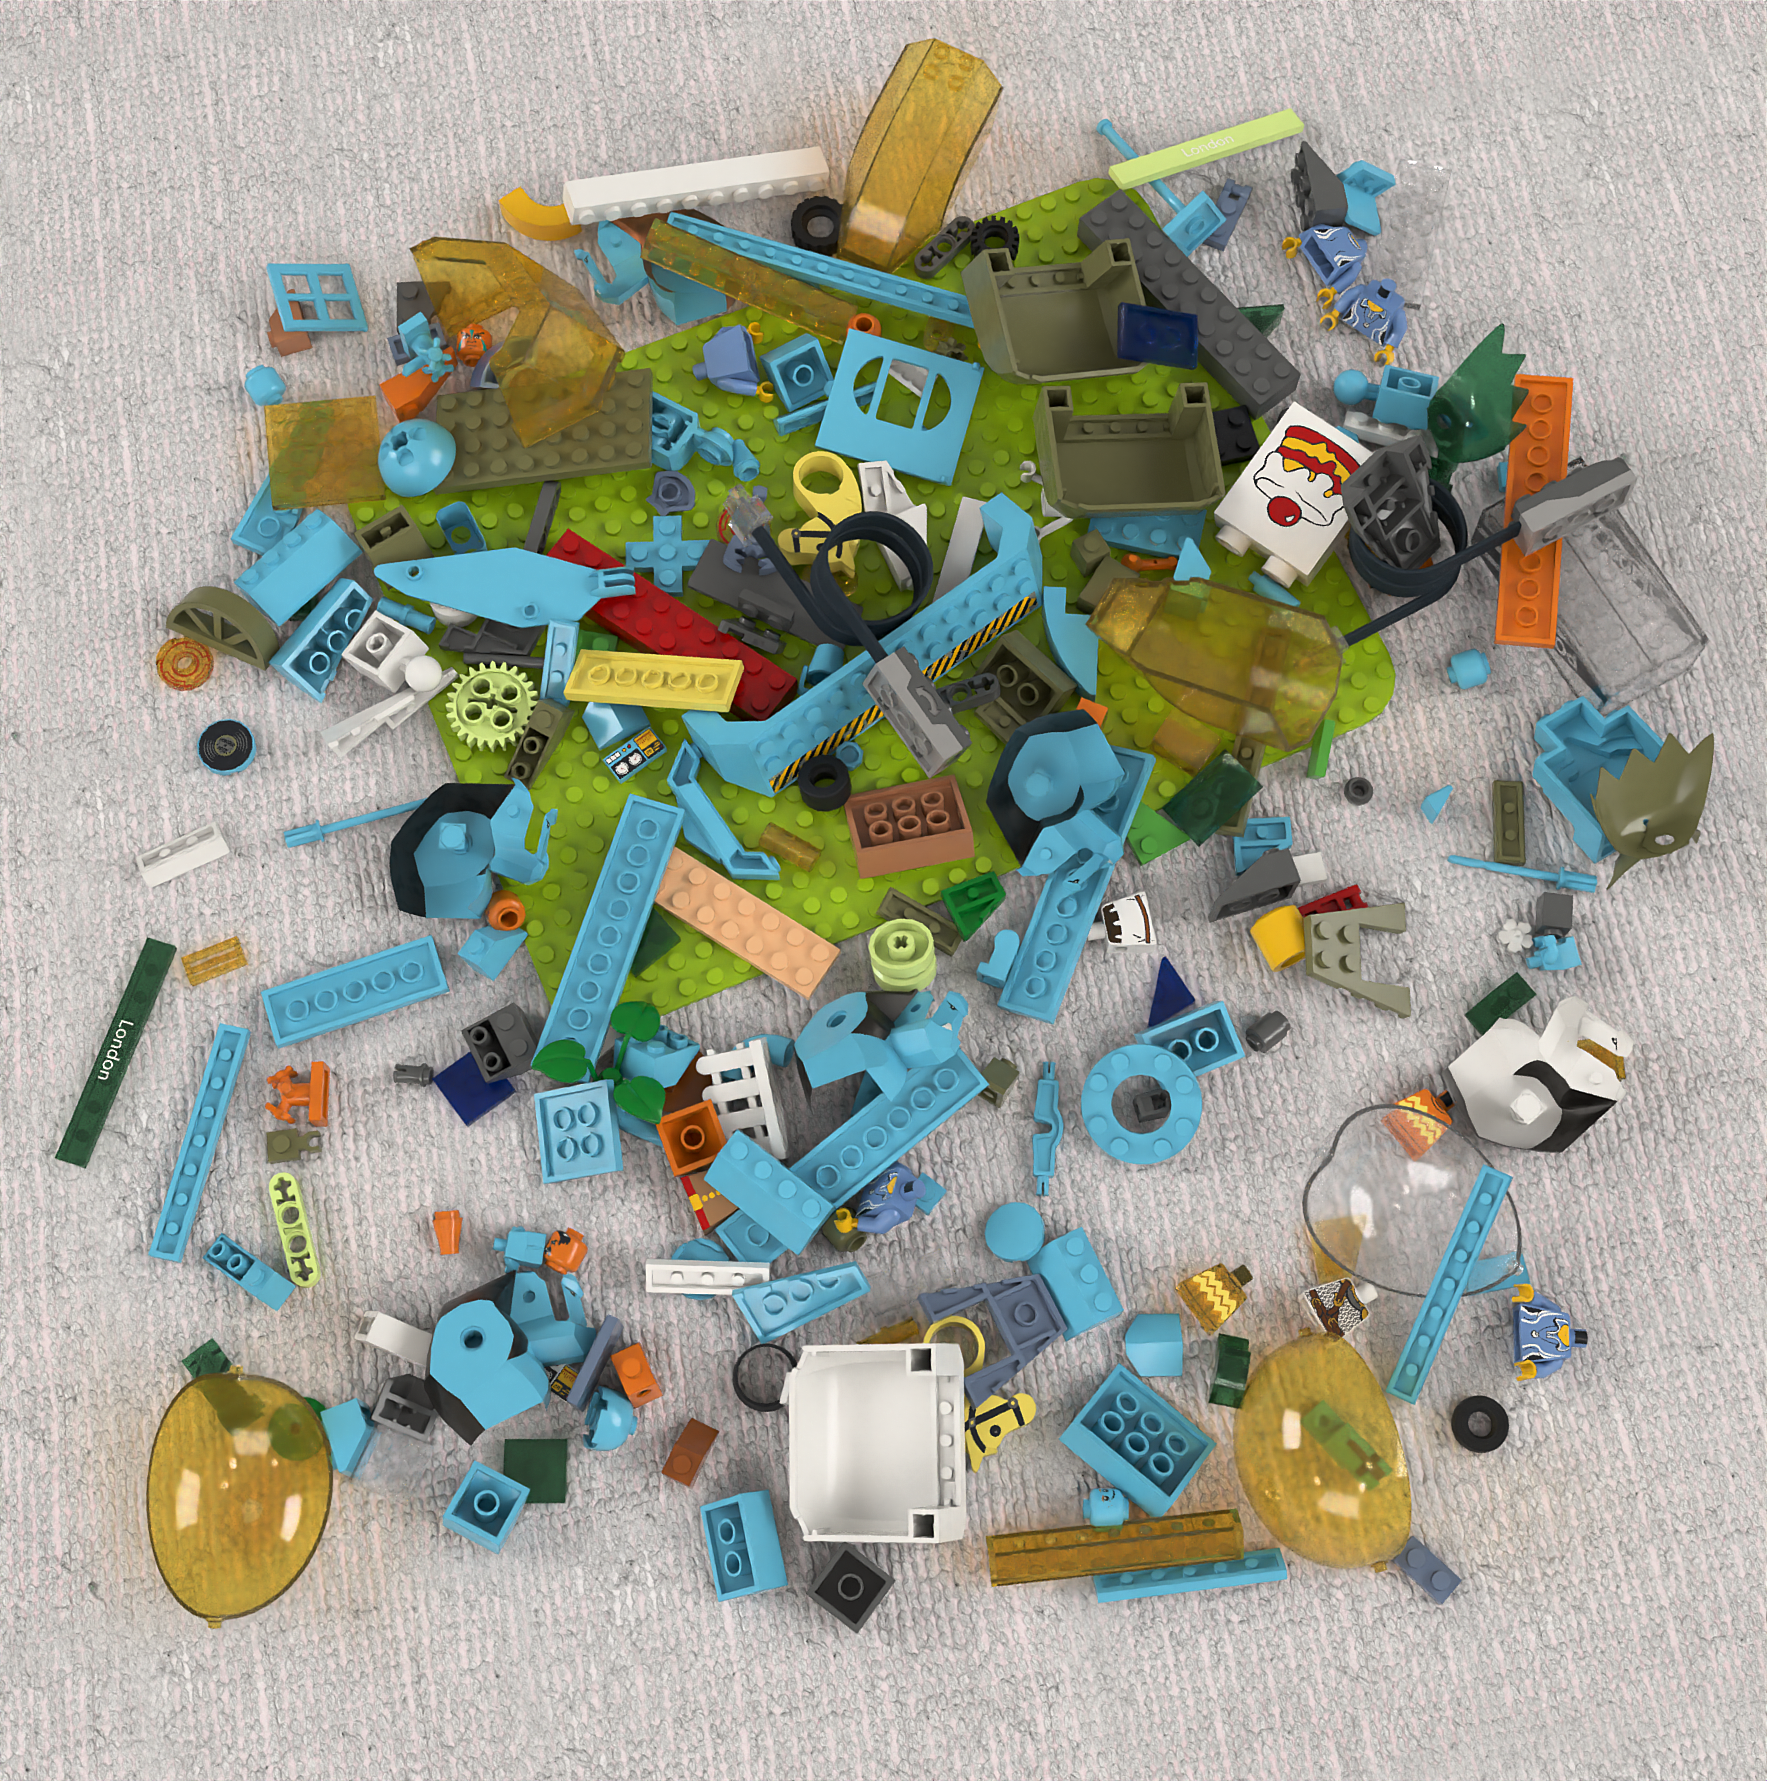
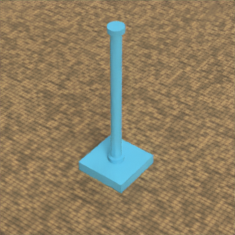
[1096,119,1227,257]

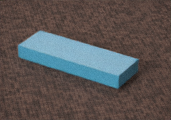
[539,618,580,707]

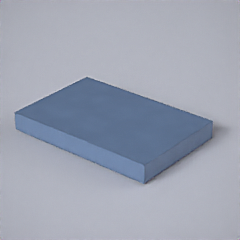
[566,1314,624,1412]

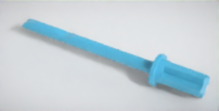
[283,798,427,848]
[1447,855,1597,893]

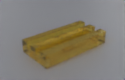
[181,936,249,986]

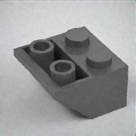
[461,1002,539,1084]

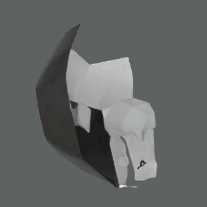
[1441,996,1635,1153]

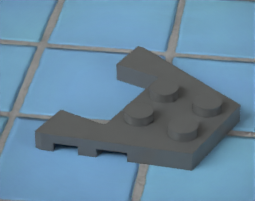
[439,618,547,657]

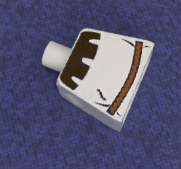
[1087,891,1157,953]

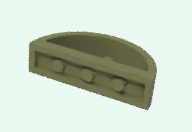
[166,586,280,671]

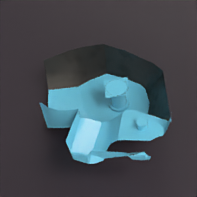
[389,777,558,919]

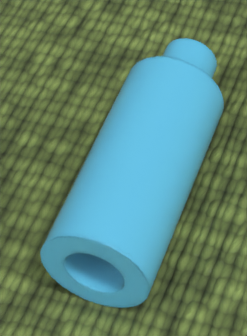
[1248,571,1301,618]

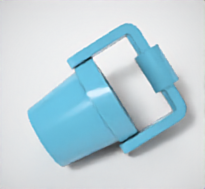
[797,644,844,696]

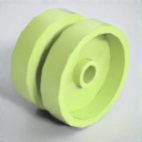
[869,919,937,992]

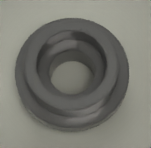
[1344,777,1373,806]

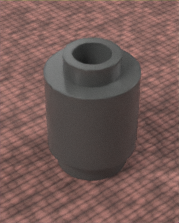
[1246,1010,1291,1053]

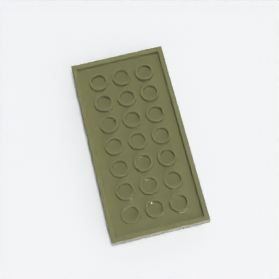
[433,368,653,495]

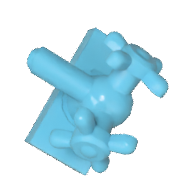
[398,312,454,382]

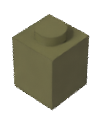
[1070,529,1111,578]

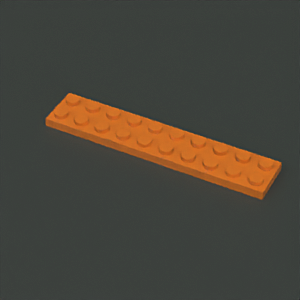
[1494,374,1574,649]

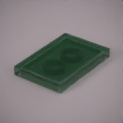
[1162,749,1263,847]

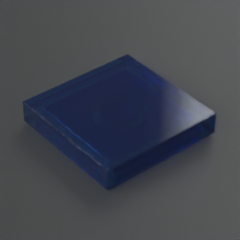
[432,1051,516,1127]

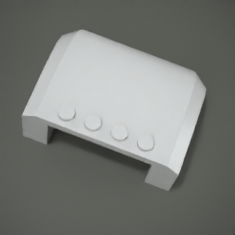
[789,1343,966,1543]

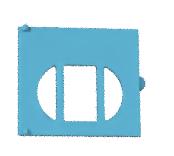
[815,328,984,486]

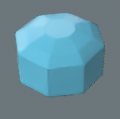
[835,741,863,771]

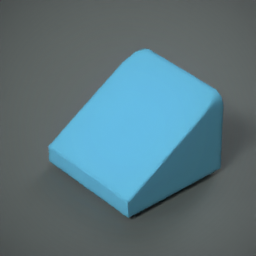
[1420,785,1453,824]

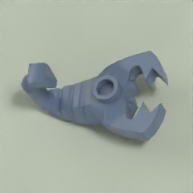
[723,485,777,575]

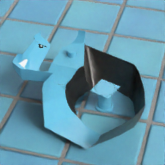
[986,709,1125,897]
[794,989,968,1117]
[424,1270,597,1446]

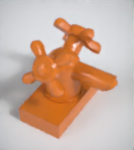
[265,1061,330,1127]

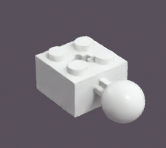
[341,610,442,693]

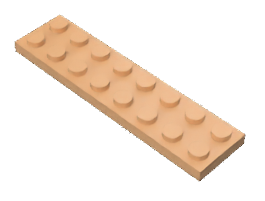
[654,846,841,1001]

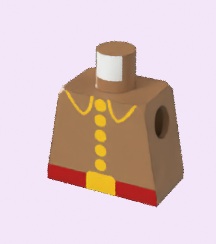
[680,1170,740,1236]

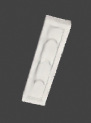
[646,1259,770,1295]

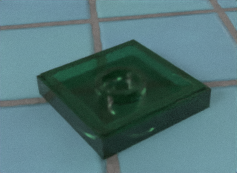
[503,1439,568,1504]

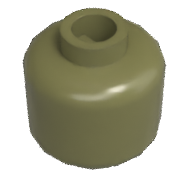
[822,1207,867,1252]

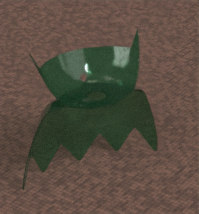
[1427,323,1529,484]

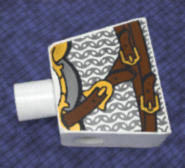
[1298,1277,1378,1349]

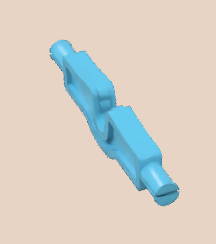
[1032,1062,1063,1197]

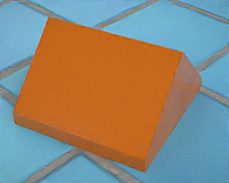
[655,1099,727,1177]

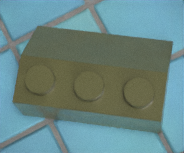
[973,630,1078,723]

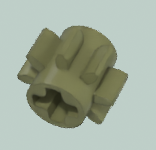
[932,337,968,362]

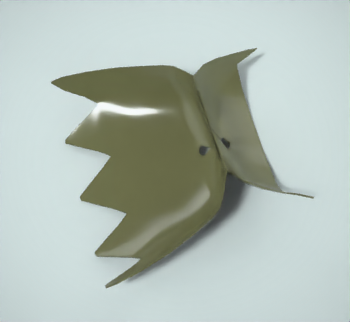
[1590,733,1714,890]

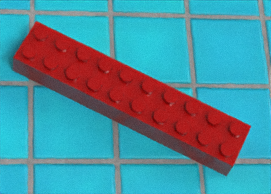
[546,528,798,721]

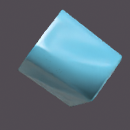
[436,501,488,555]

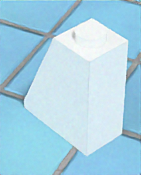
[876,503,927,592]
[354,1310,433,1368]

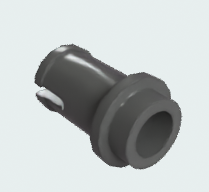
[393,1063,434,1087]

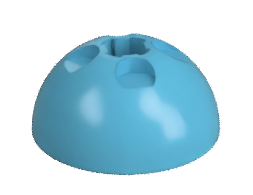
[378,419,456,497]

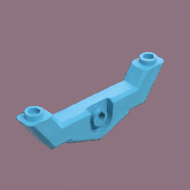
[667,739,781,880]

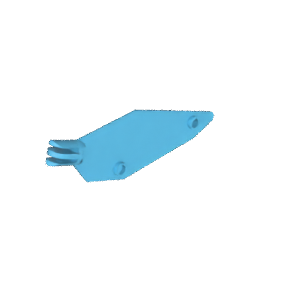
[374,547,636,628]

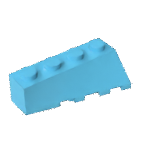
[268,578,373,703]

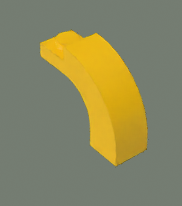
[498,186,582,241]

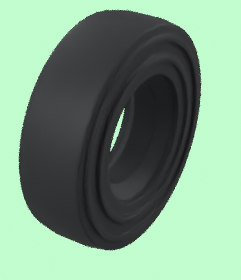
[1451,1395,1509,1453]

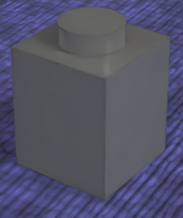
[1535,892,1573,940]

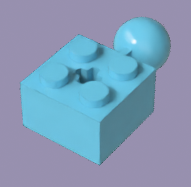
[1333,365,1439,430]

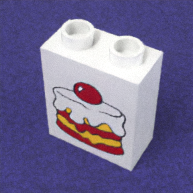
[1214,401,1373,588]

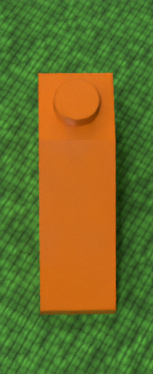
[379,346,458,423]

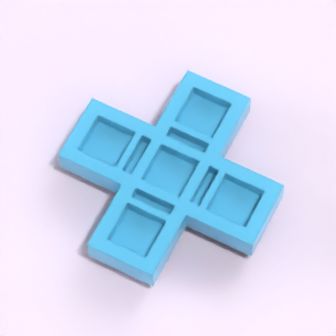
[626,515,710,597]

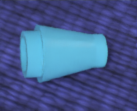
[731,439,760,481]

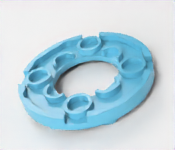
[1081,1044,1202,1164]

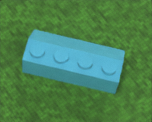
[234,509,363,627]
[704,1129,837,1256]

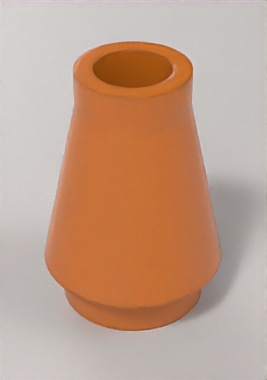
[432,1210,463,1255]

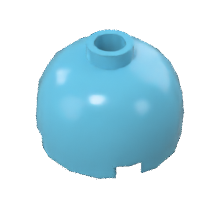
[583,1386,638,1451]

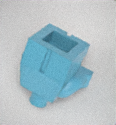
[1526,935,1582,971]
[493,1226,547,1273]

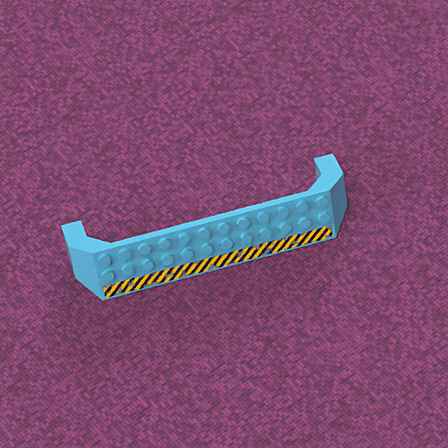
[681,492,1042,798]

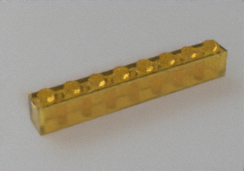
[640,218,858,345]
[986,1508,1244,1587]

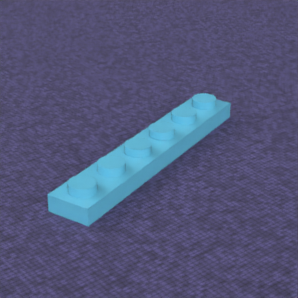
[1092,1548,1287,1603]

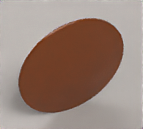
[663,1051,713,1113]

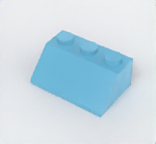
[1134,1001,1245,1090]
[1026,1227,1124,1341]
[700,1490,788,1602]

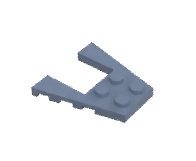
[917,1274,1068,1410]

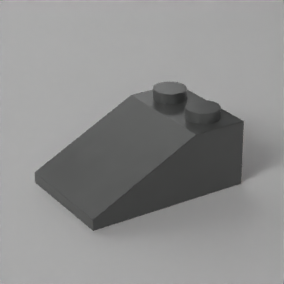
[1208,848,1301,923]

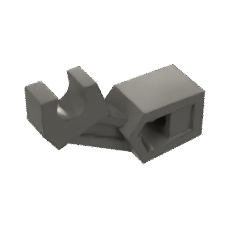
[1132,1076,1198,1123]

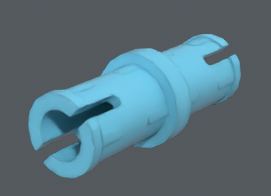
[377,596,436,635]

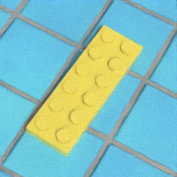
[563,649,744,712]

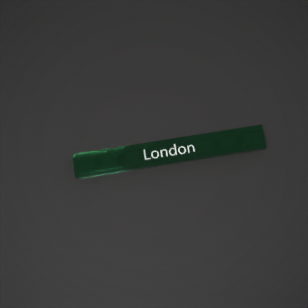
[55,937,177,1169]

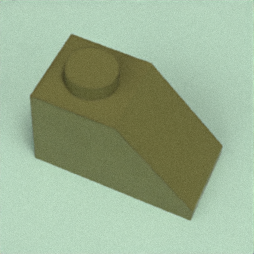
[977,1057,1020,1109]

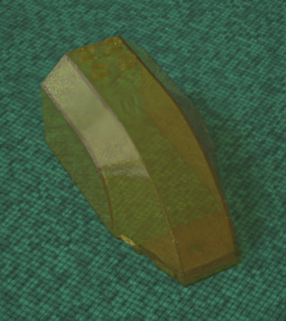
[836,38,1004,274]
[1085,577,1343,752]

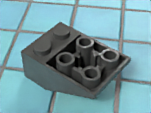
[1290,141,1348,231]

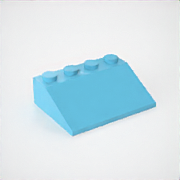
[1059,1363,1217,1522]

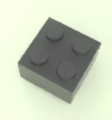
[806,1542,896,1634]

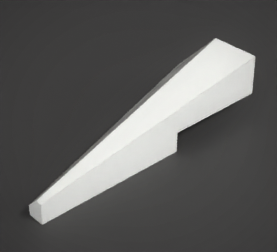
[319,667,459,757]

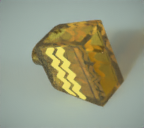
[1175,1263,1253,1337]

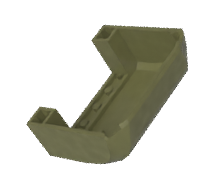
[961,238,1159,385]
[1033,382,1226,519]

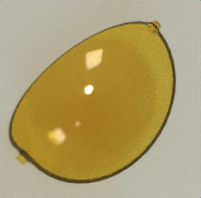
[1233,1327,1411,1573]
[146,1365,333,1629]

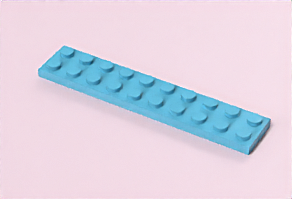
[997,744,1156,1024]
[531,794,686,1084]
[714,1047,990,1264]

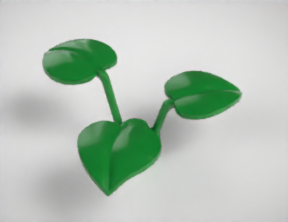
[531,1001,665,1124]

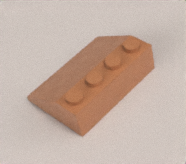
[843,774,975,879]

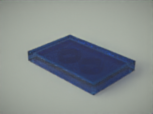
[1117,302,1198,370]

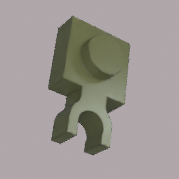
[266,1128,322,1164]

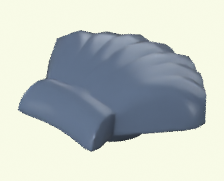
[645,471,695,516]

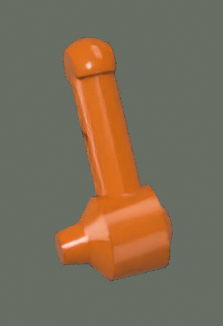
[1121,553,1178,573]

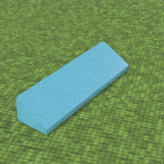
[773,382,877,436]

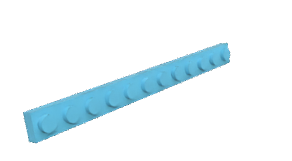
[662,212,975,329]

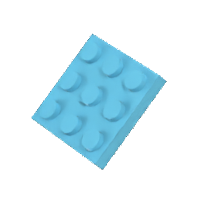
[534,1079,624,1184]

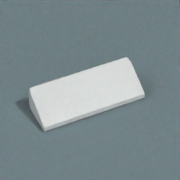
[136,821,230,888]

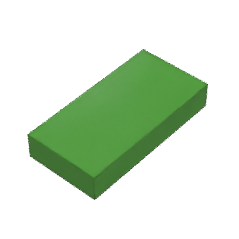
[1306,719,1335,780]

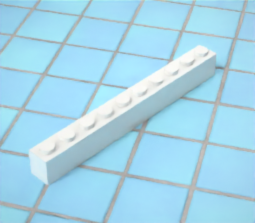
[562,146,830,225]

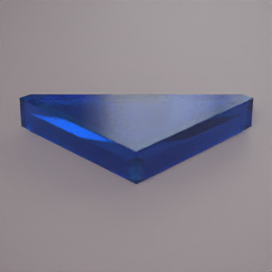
[1147,956,1196,1028]

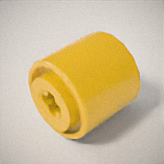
[1250,905,1305,972]

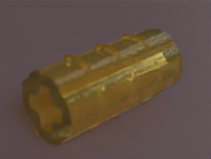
[759,822,822,873]

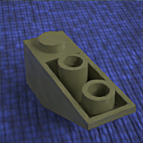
[504,698,575,790]

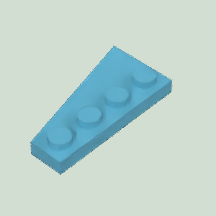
[732,1261,871,1344]

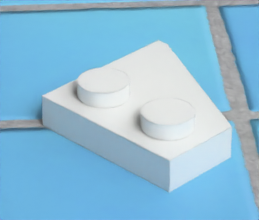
[858,460,916,515]

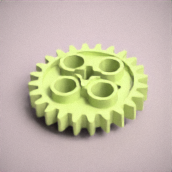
[445,661,539,752]

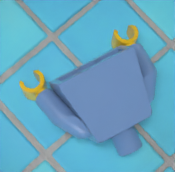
[693,322,774,403]

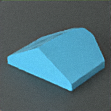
[582,702,651,751]
[1125,1313,1183,1377]

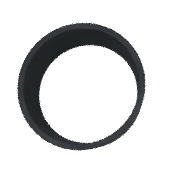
[732,1343,798,1412]

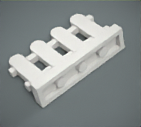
[696,1037,791,1160]

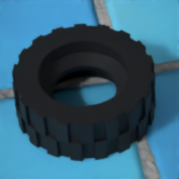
[791,196,850,257]

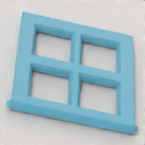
[266,263,368,332]

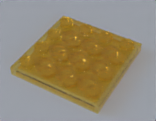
[264,396,386,511]

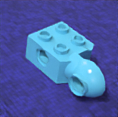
[652,391,734,471]

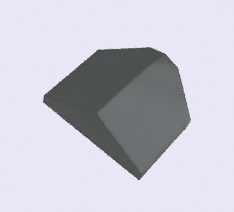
[369,1374,438,1443]

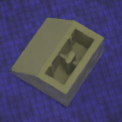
[353,505,435,590]

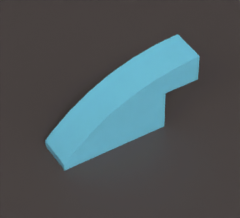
[1042,586,1099,702]

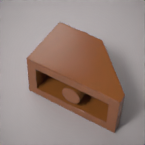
[661,1418,720,1489]

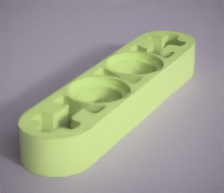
[269,1172,321,1288]

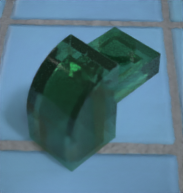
[1208,1333,1251,1409]

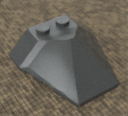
[1341,435,1441,569]

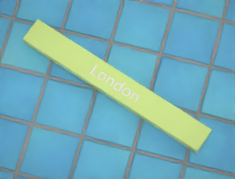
[1108,108,1304,191]

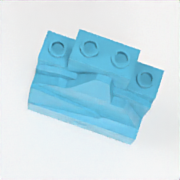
[1532,696,1664,864]

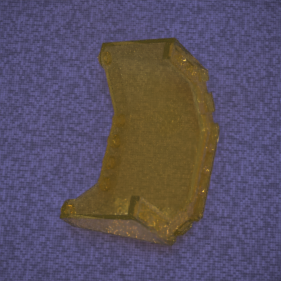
[409,237,625,449]

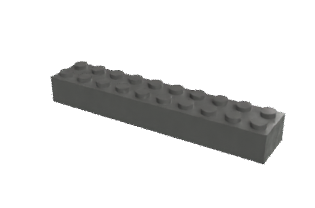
[1077,189,1301,421]

